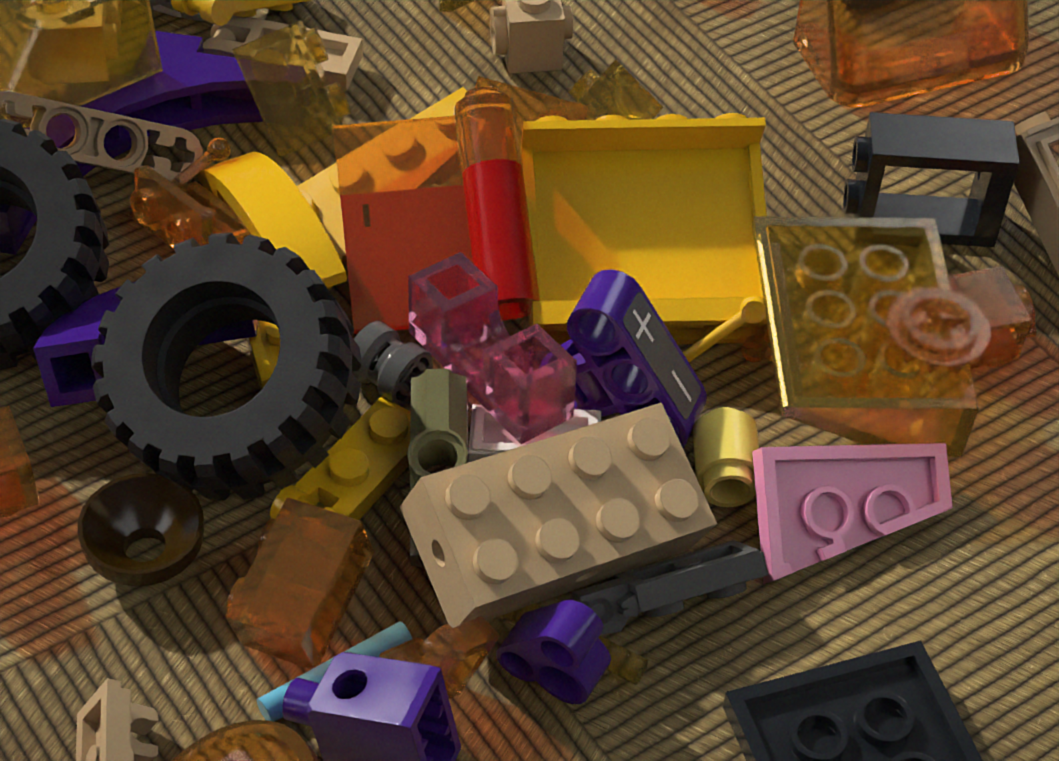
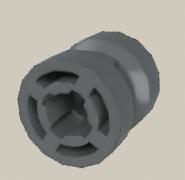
[352,321,433,406]

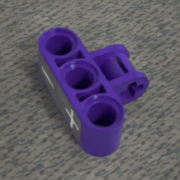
[546,269,707,448]

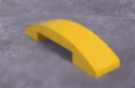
[197,152,347,288]

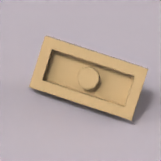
[76,678,158,761]

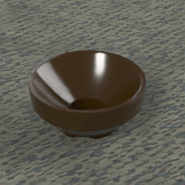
[77,473,204,587]

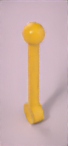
[682,295,767,362]

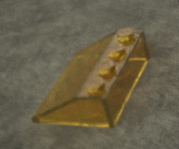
[752,216,979,457]

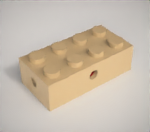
[400,402,717,633]

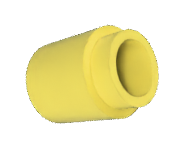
[692,407,759,507]

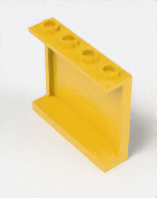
[520,113,784,348]

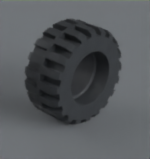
[0,119,109,370]
[91,233,362,501]

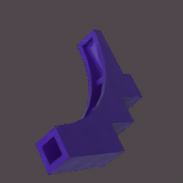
[0,30,311,255]

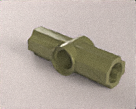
[407,369,469,569]

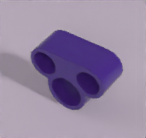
[496,600,611,704]

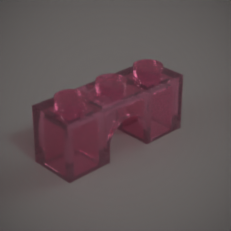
[408,252,577,444]

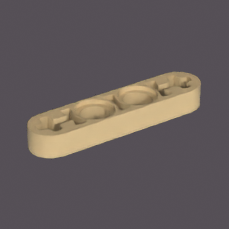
[0,91,203,181]

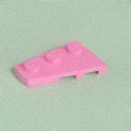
[752,443,953,584]

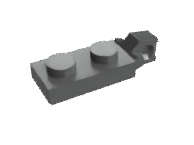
[572,540,768,635]

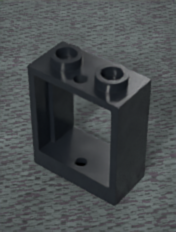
[843,112,1019,248]

